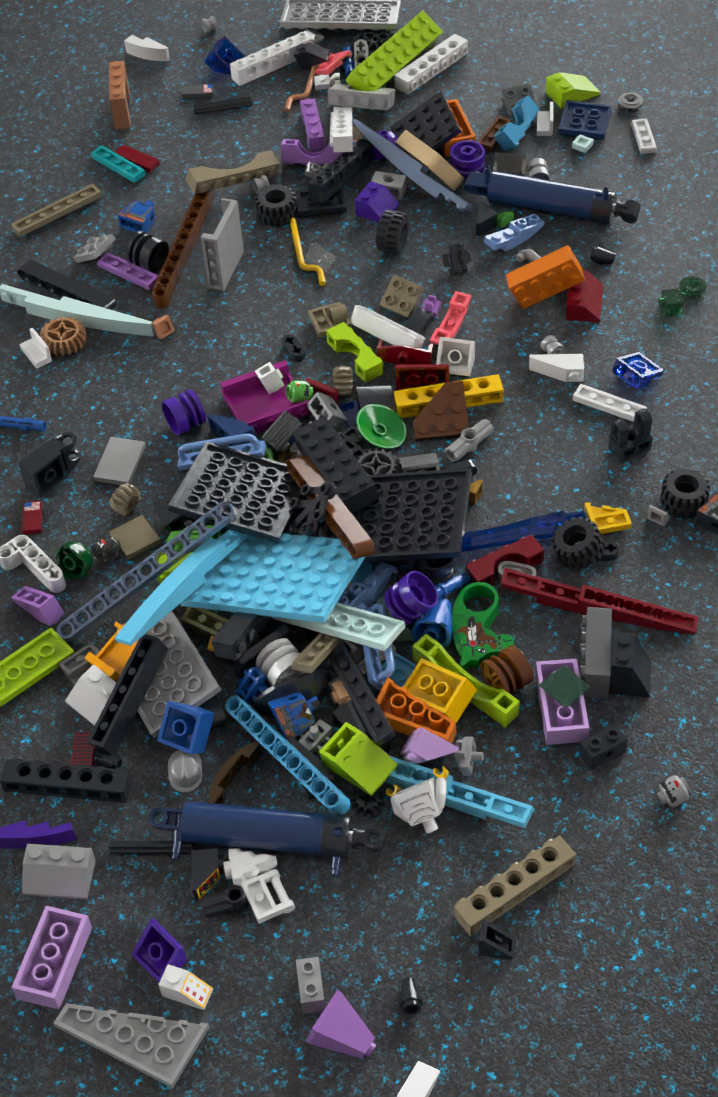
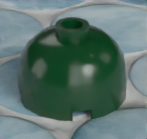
[54,541,93,580]

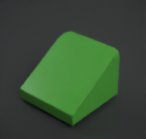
[497,211,514,228]

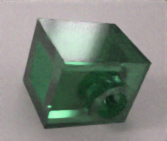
[658,288,684,317]

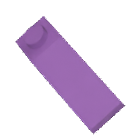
[11,586,65,626]

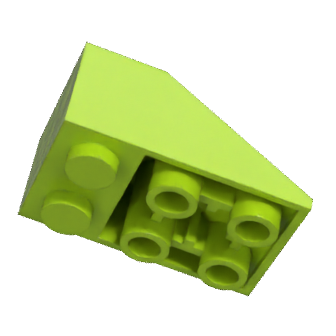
[319,722,398,796]

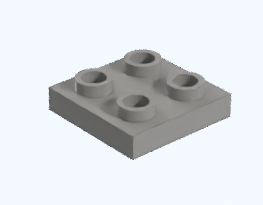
[73,234,116,263]

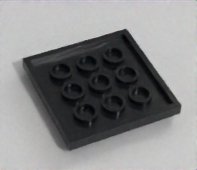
[390,91,462,160]

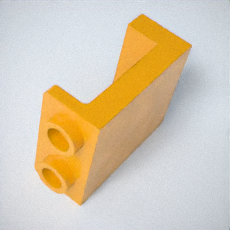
[84,621,139,683]

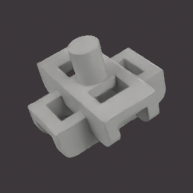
[297,719,333,754]
[454,737,484,776]

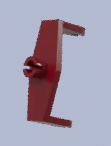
[377,340,434,365]

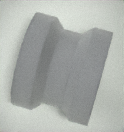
[201,16,217,33]
[252,175,270,194]

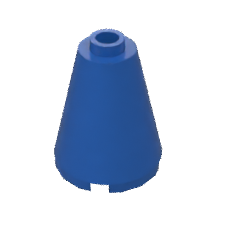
[412,598,452,648]

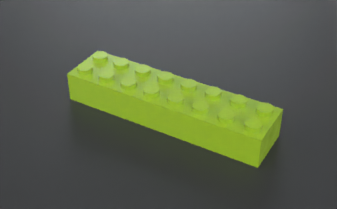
[346,10,443,91]

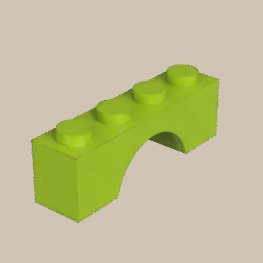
[326,322,384,383]

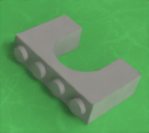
[328,83,395,110]

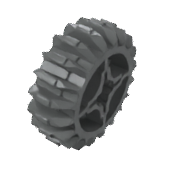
[356,448,401,475]

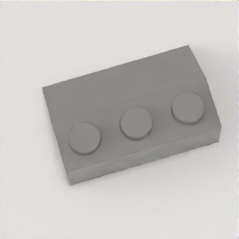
[22,844,96,900]

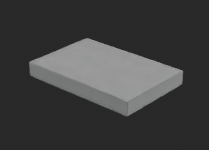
[93,437,146,485]

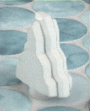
[223,848,277,887]

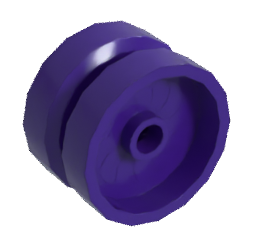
[450,140,485,180]

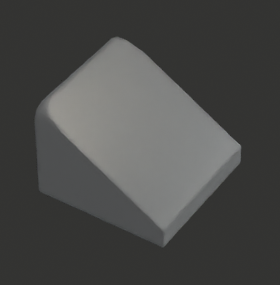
[305,29,324,44]
[647,505,670,527]

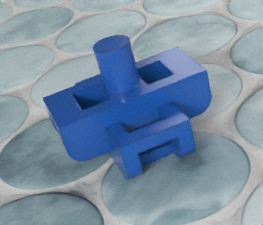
[236,667,269,704]

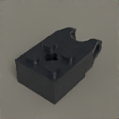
[19,432,82,498]

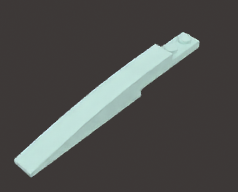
[0,284,155,336]

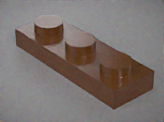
[478,116,512,151]

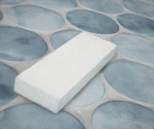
[631,119,657,154]

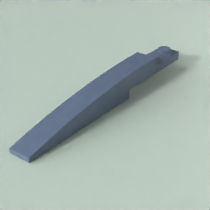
[352,118,474,212]

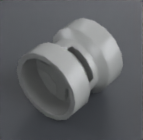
[541,335,565,354]

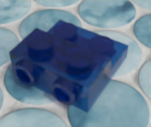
[612,352,664,389]

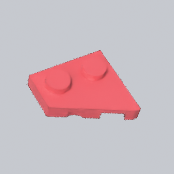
[315,50,352,76]

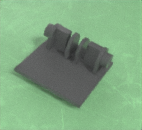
[501,84,536,117]

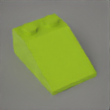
[545,72,600,108]

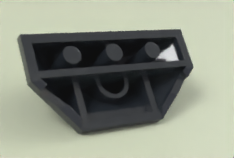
[253,668,330,718]

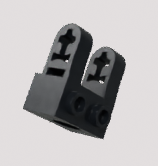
[608,408,653,463]

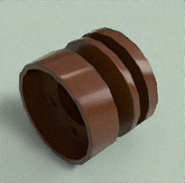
[480,645,534,694]

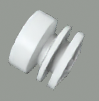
[256,638,303,686]

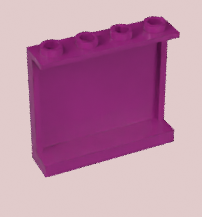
[220,360,311,433]

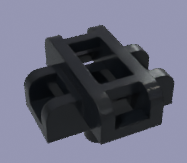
[442,243,472,274]

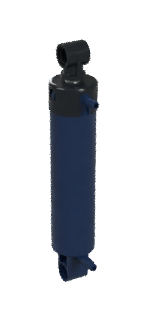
[464,166,641,224]
[148,801,385,876]

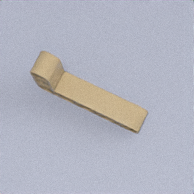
[396,130,465,192]

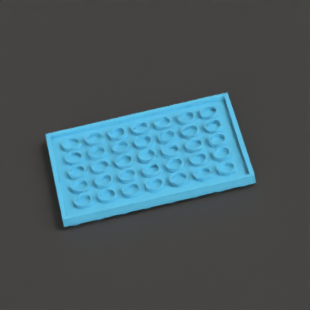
[180,534,365,623]

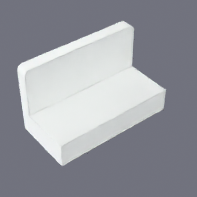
[537,102,553,136]
[20,328,52,368]

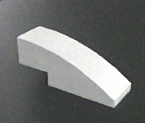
[124,35,170,61]

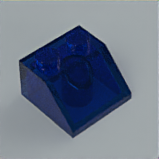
[204,36,246,75]

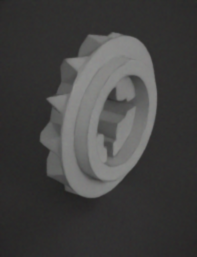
[618,93,643,111]

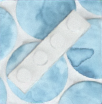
[573,384,647,422]

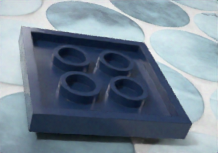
[558,100,612,139]

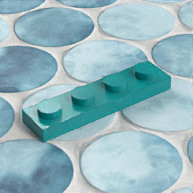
[91,145,146,183]

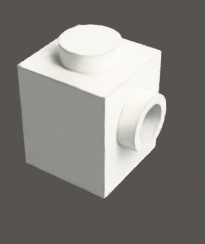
[255,362,284,395]

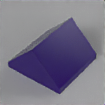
[131,919,187,983]

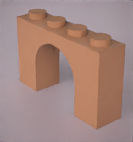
[109,61,130,130]

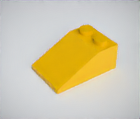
[403,658,477,723]

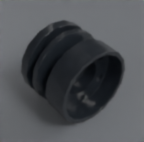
[126,231,169,273]
[413,558,455,586]

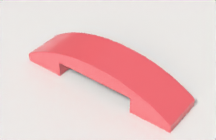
[430,291,472,345]

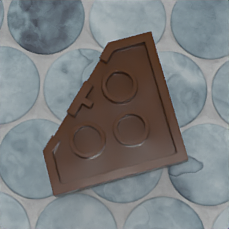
[413,381,469,440]

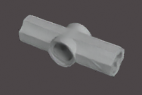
[445,419,494,462]

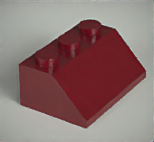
[566,271,603,322]
[395,364,449,391]

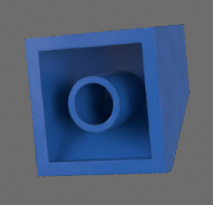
[157,701,214,754]

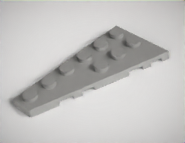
[54,1003,209,1088]

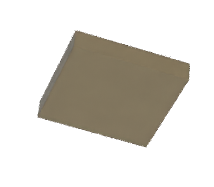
[109,515,161,560]

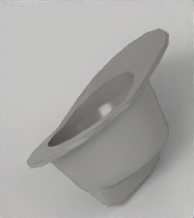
[168,750,202,792]

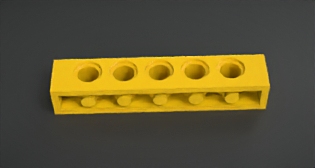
[394,374,504,418]

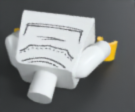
[386,766,449,833]

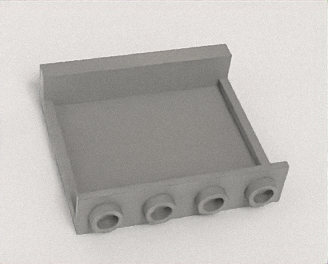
[201,198,244,291]

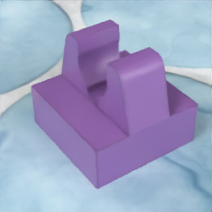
[421,295,441,318]

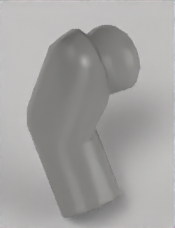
[516,249,541,262]

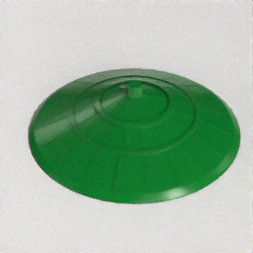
[356,404,407,448]

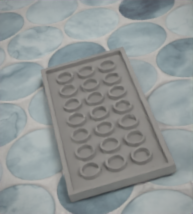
[280,0,401,31]

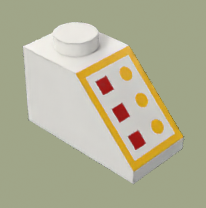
[159,964,213,1010]

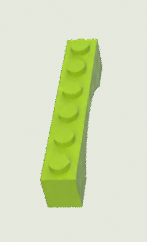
[412,634,520,728]

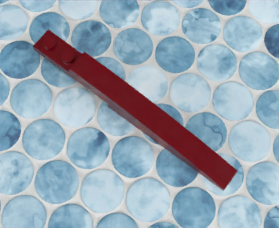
[500,568,699,635]

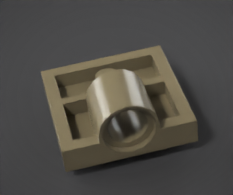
[379,275,425,319]
[308,302,352,338]

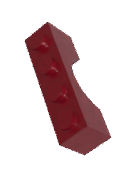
[465,534,544,586]

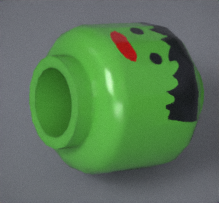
[286,380,313,404]

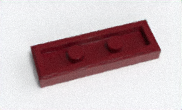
[115,145,160,172]

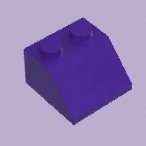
[355,181,399,223]

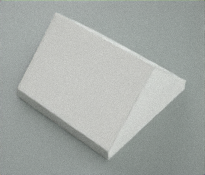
[436,337,475,376]

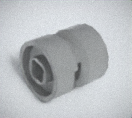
[526,158,550,181]

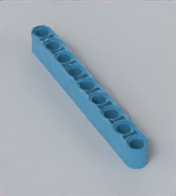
[225,696,350,815]

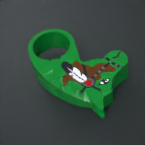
[452,582,514,671]

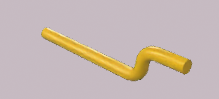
[290,218,326,286]

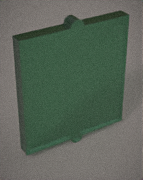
[540,665,590,709]

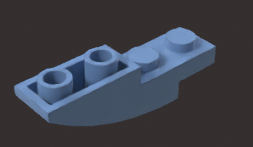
[484,214,545,252]
[337,562,398,608]

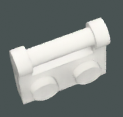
[241,869,295,924]

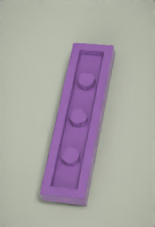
[97,252,158,290]

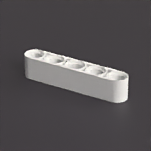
[350,305,425,349]

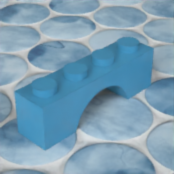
[493,95,540,151]

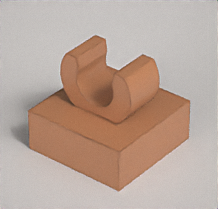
[152,315,175,339]

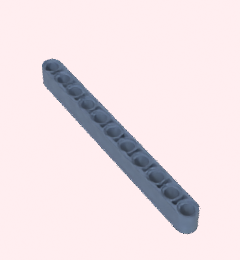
[57,501,236,641]

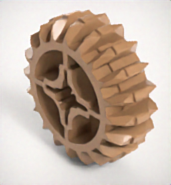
[40,316,87,357]

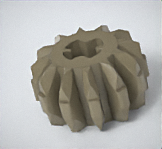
[333,366,353,396]
[110,483,141,516]

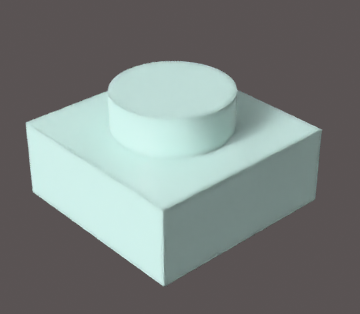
[572,135,594,153]

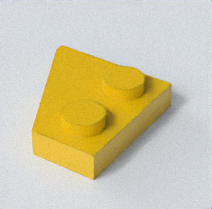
[584,502,632,534]

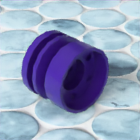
[161,389,206,436]
[384,571,438,624]

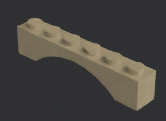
[186,150,280,194]

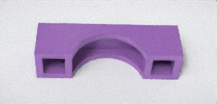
[300,98,325,152]
[281,139,343,166]

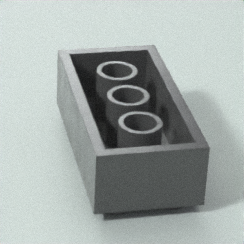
[580,607,612,699]

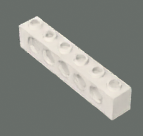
[230,31,313,86]
[394,34,468,94]
[330,106,353,152]

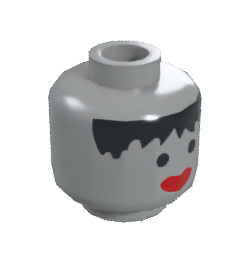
[657,775,691,807]

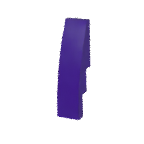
[0,820,76,849]

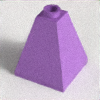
[306,990,376,1058]

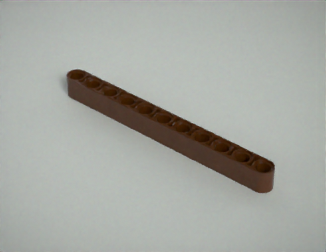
[152,189,215,309]

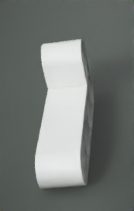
[0,535,66,593]

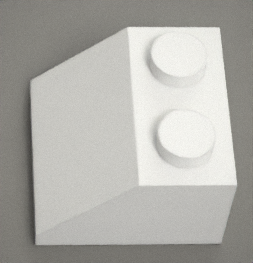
[65,664,116,726]

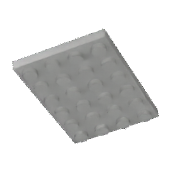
[137,610,222,738]

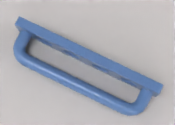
[177,434,266,470]
[357,602,395,691]

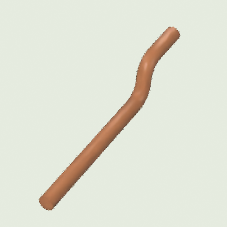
[284,64,319,113]

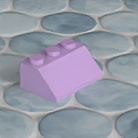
[400,727,459,764]

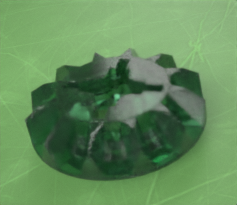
[679,276,707,298]

